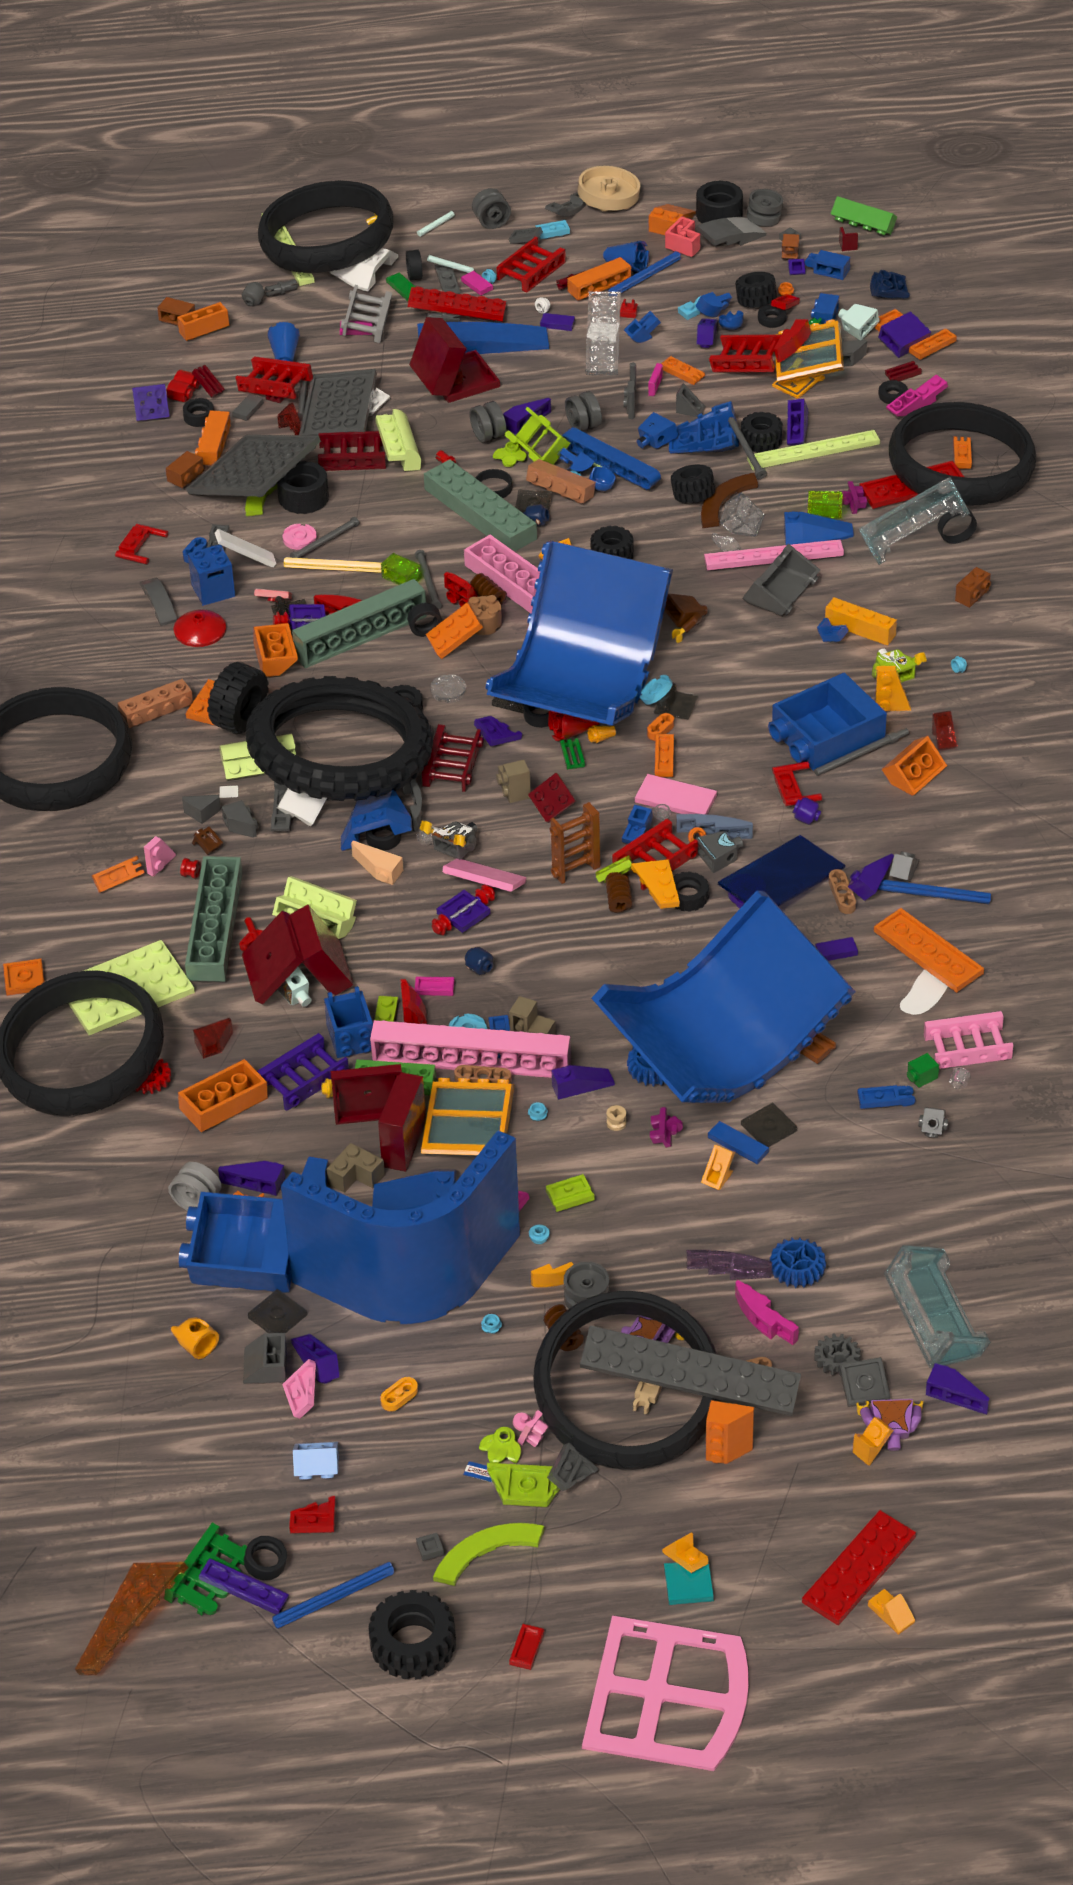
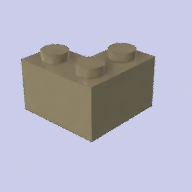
[496,760,530,803]
[509,996,556,1035]
[327,1143,385,1193]

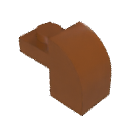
[782,234,800,259]

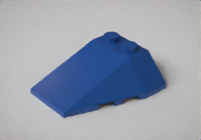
[669,401,739,453]
[341,790,412,851]
[372,1169,456,1210]

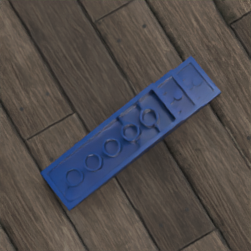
[417,322,549,354]

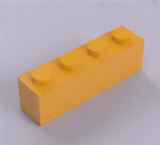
[825,597,897,646]

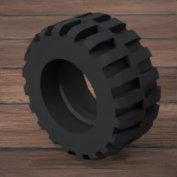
[207,662,269,734]
[369,1590,456,1680]

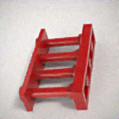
[496,236,566,293]
[709,334,781,372]
[235,356,313,399]
[612,819,698,891]

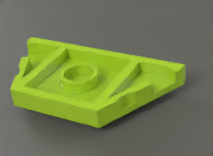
[487,1463,560,1507]

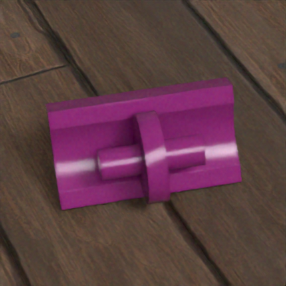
[837,481,867,514]
[650,1107,683,1148]

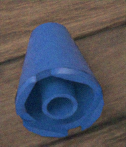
[603,241,649,273]
[268,322,300,362]

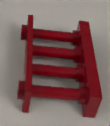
[318,431,386,471]
[422,724,484,792]

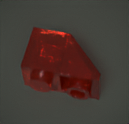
[193,1018,233,1059]

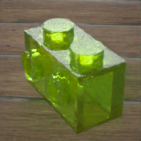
[807,491,843,518]
[381,553,422,585]

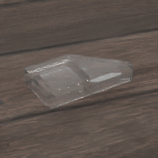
[712,533,741,552]

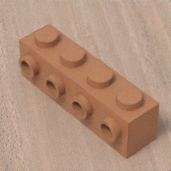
[526,459,596,503]
[118,678,193,728]

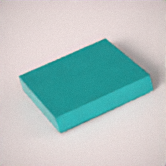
[664,1561,714,1605]

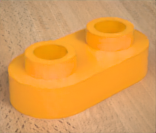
[380,1377,418,1411]

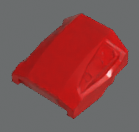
[444,572,478,607]
[400,979,428,1025]

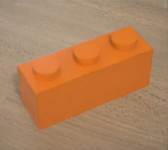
[177,302,229,341]

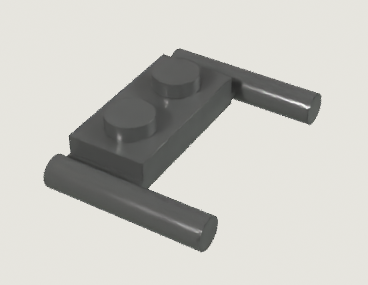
[624,362,636,419]

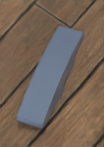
[676,814,753,839]

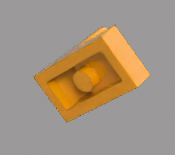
[701,1144,735,1190]
[853,1417,894,1466]
[662,1532,708,1573]
[868,1589,915,1635]

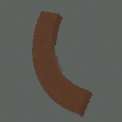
[701,473,758,528]

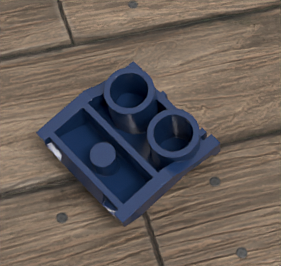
[870,270,910,299]

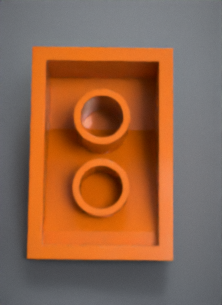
[649,204,696,235]

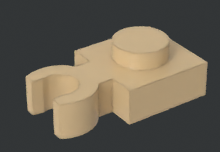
[633,1381,662,1414]

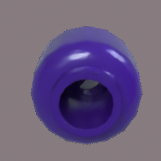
[792,797,821,825]

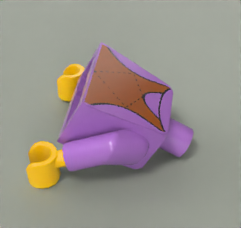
[621,1316,684,1343]
[856,1399,923,1451]

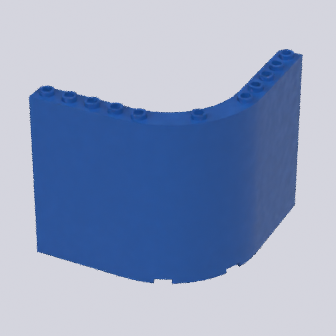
[485,540,673,726]
[592,891,856,1103]
[281,1131,520,1324]

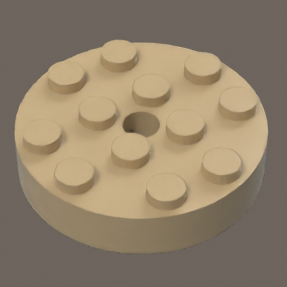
[578,166,640,211]

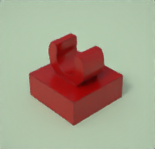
[620,299,638,318]

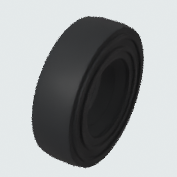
[758,304,787,328]
[878,380,908,404]

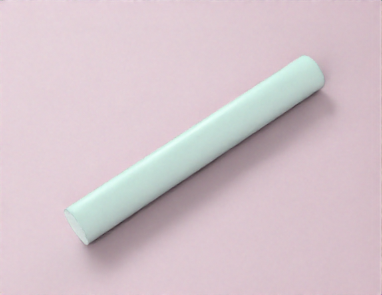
[417,211,455,237]
[427,255,474,273]

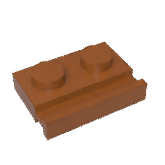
[799,1033,836,1064]

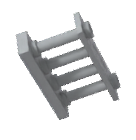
[340,284,392,343]

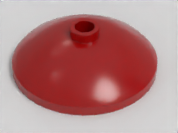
[173,609,226,647]

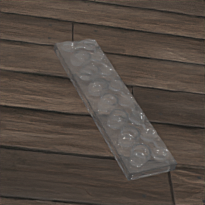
[585,292,621,375]

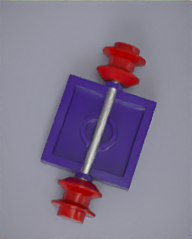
[273,604,332,638]
[432,885,495,935]

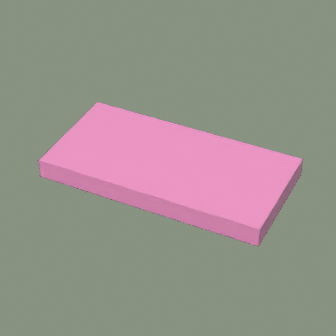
[635,774,717,815]
[443,859,526,892]

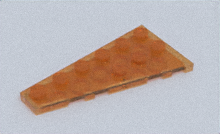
[75,1562,188,1675]

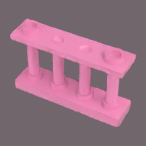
[924,1011,1013,1069]

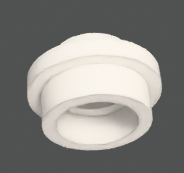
[535,297,550,314]

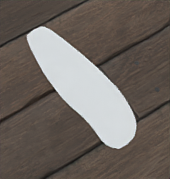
[900,969,948,1015]

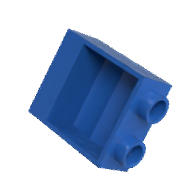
[768,672,887,771]
[179,1192,292,1292]

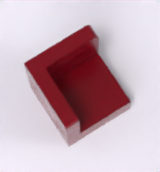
[839,227,858,251]

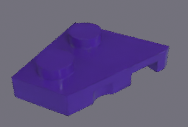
[474,716,522,746]

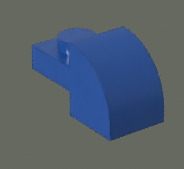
[695,292,732,317]
[624,311,661,343]
[557,447,595,473]
[622,805,652,844]

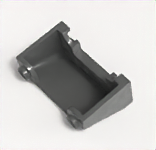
[742,543,820,616]

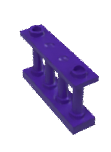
[257,1033,349,1111]

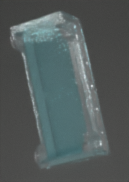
[859,477,970,565]
[884,1245,991,1368]

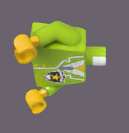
[872,649,927,683]

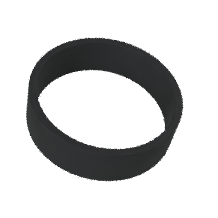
[475,469,512,498]
[938,507,977,544]

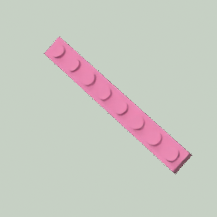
[704,540,844,570]

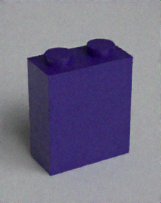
[878,311,931,358]

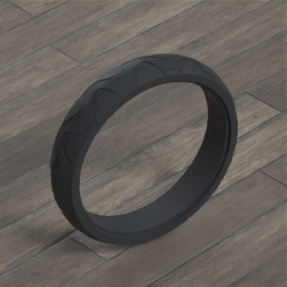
[258,180,393,273]
[888,402,1036,506]
[0,687,132,811]
[0,970,164,1116]
[533,1291,719,1470]

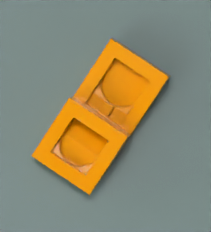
[531,1262,574,1287]

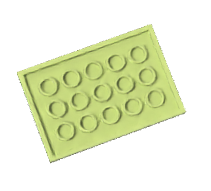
[68,940,195,1035]

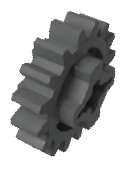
[814,1333,860,1376]

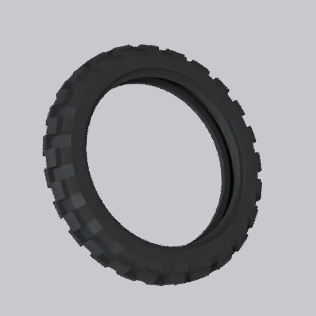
[246,676,433,801]

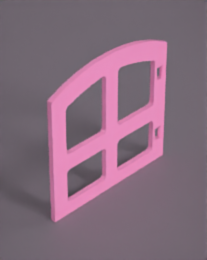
[582,1616,748,1771]

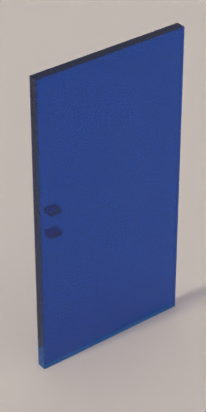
[718,835,845,907]

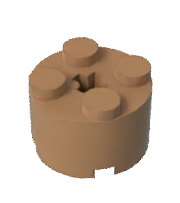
[468,595,502,635]

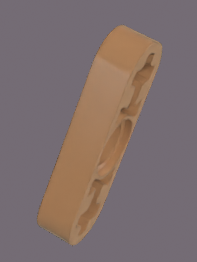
[829,869,856,914]
[454,1065,512,1084]

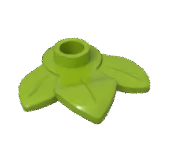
[493,441,526,467]
[479,1427,521,1463]

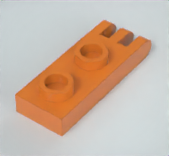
[661,356,705,385]
[953,436,972,469]
[92,856,145,893]

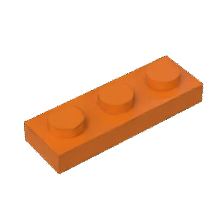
[909,328,957,360]
[655,734,674,777]

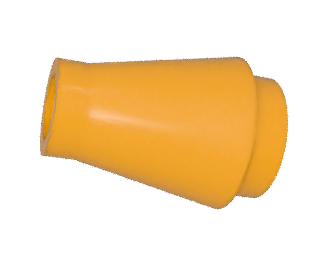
[587,726,616,743]

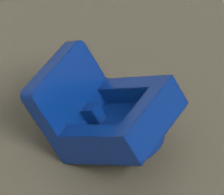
[817,618,849,642]

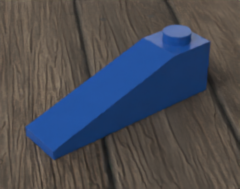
[784,511,854,545]

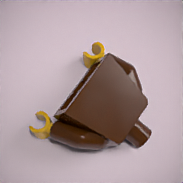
[664,594,708,643]

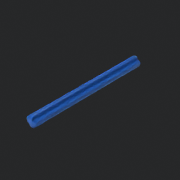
[608,251,681,298]
[878,880,991,904]
[272,1562,394,1628]

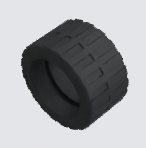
[696,180,743,223]
[277,461,329,514]

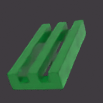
[560,738,585,769]

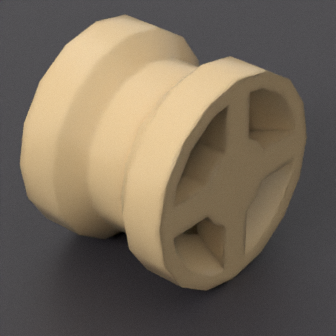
[607,1105,626,1131]

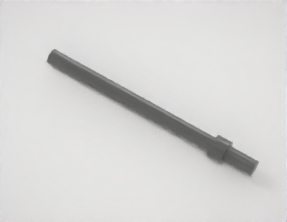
[814,728,909,776]

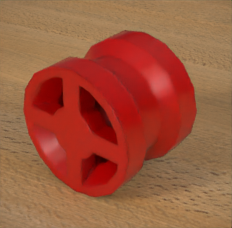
[180,858,201,879]

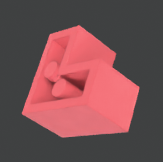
[665,216,700,257]

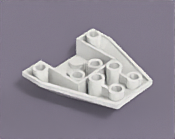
[329,248,398,291]

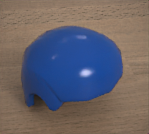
[719,310,743,330]
[589,467,616,492]

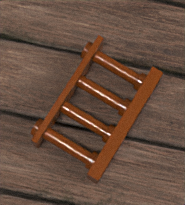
[549,802,600,884]

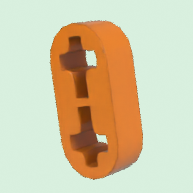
[647,713,674,741]

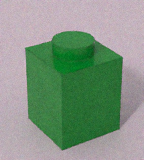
[907,1053,939,1088]

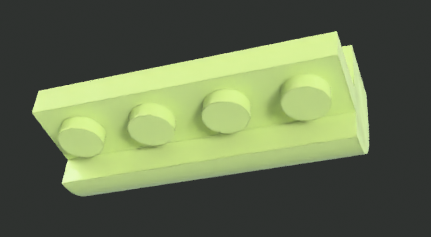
[376,409,421,471]
[219,734,296,780]
[272,876,357,939]

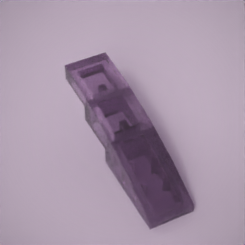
[686,1250,772,1280]

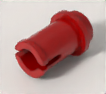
[435,450,456,463]

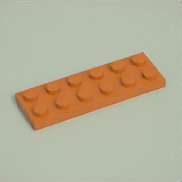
[874,908,984,993]

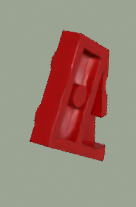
[289,1496,336,1533]

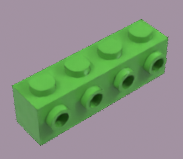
[831,196,897,236]
[355,1059,436,1095]

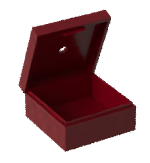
[409,317,500,403]
[242,904,354,1004]
[330,1064,426,1172]

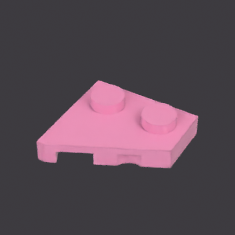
[144,836,176,877]
[282,1359,316,1419]

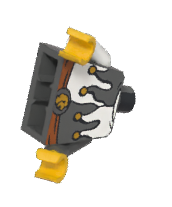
[420,821,477,860]

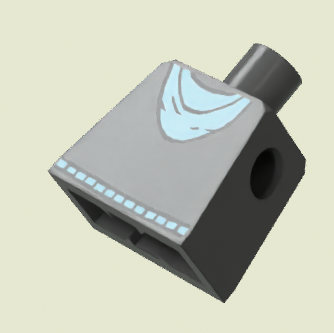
[696,831,743,873]

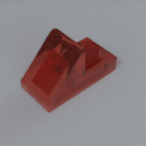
[277,402,301,435]
[932,711,957,750]

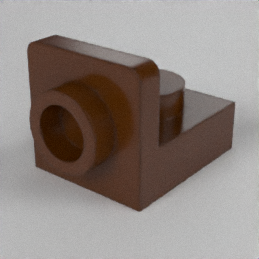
[192,826,223,855]

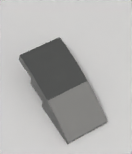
[697,217,766,246]

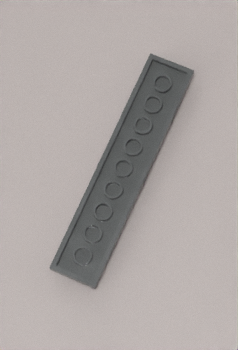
[580,1325,801,1416]

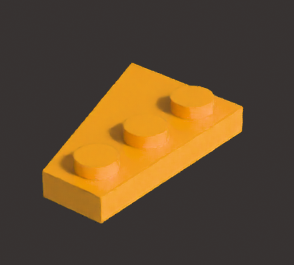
[875,666,911,711]
[631,859,680,909]

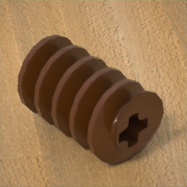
[470,573,507,605]
[605,872,632,913]
[543,1304,584,1351]

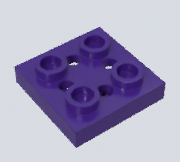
[132,384,169,421]

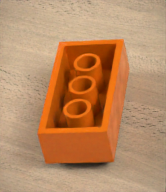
[178,1059,268,1132]

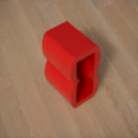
[166,370,200,402]

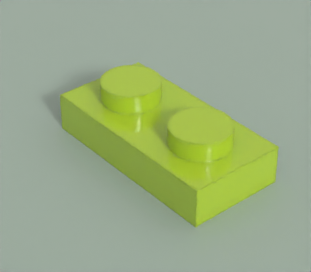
[595,855,632,883]
[374,996,398,1022]

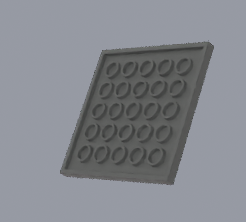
[186,434,321,497]

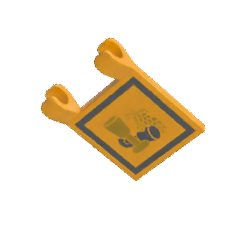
[772,359,825,399]

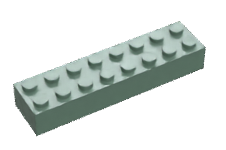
[424,459,537,552]
[292,579,427,669]
[185,856,242,982]

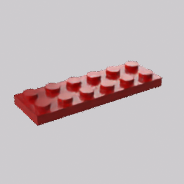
[407,286,506,321]
[859,461,964,509]
[802,1510,916,1626]

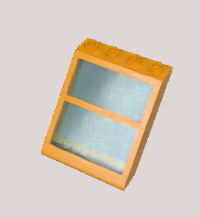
[775,320,844,384]
[421,1078,514,1155]

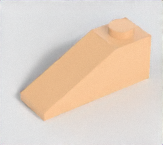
[351,841,403,885]

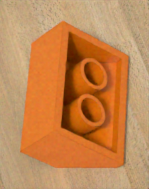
[253,623,298,677]
[882,736,947,796]
[706,1400,754,1464]

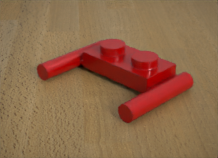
[115,524,168,565]
[772,761,822,806]

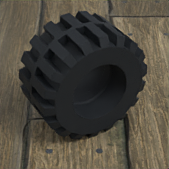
[735,272,777,308]
[741,412,783,453]
[671,464,716,503]
[590,525,634,559]

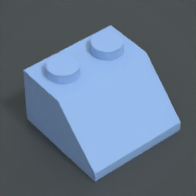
[293,1442,339,1479]

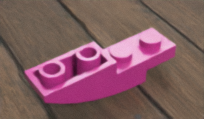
[886,374,948,417]
[735,1280,799,1345]

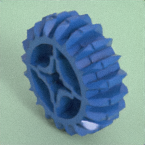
[627,1047,664,1087]
[770,1237,826,1289]

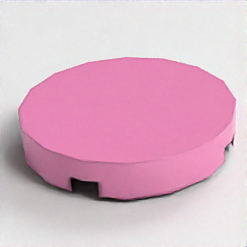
[283,524,317,550]

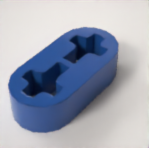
[183,537,207,563]

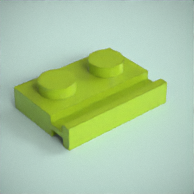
[546,1174,595,1212]

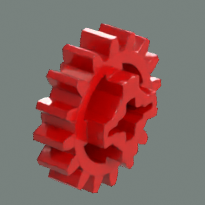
[135,1058,171,1094]

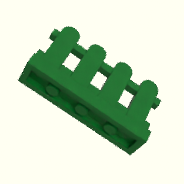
[164,1522,247,1616]

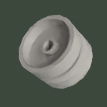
[168,1162,221,1211]

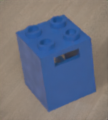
[188,544,235,606]
[324,986,373,1058]

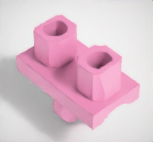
[513,1410,549,1447]

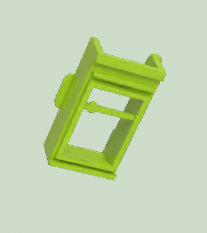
[505,407,570,465]

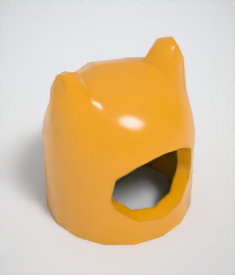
[171,1317,219,1359]

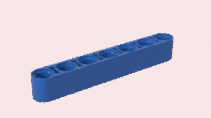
[562,427,661,489]

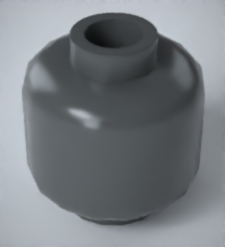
[242,282,265,306]

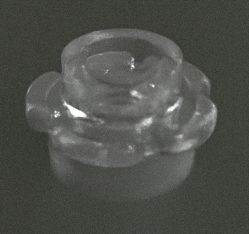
[653,804,671,821]

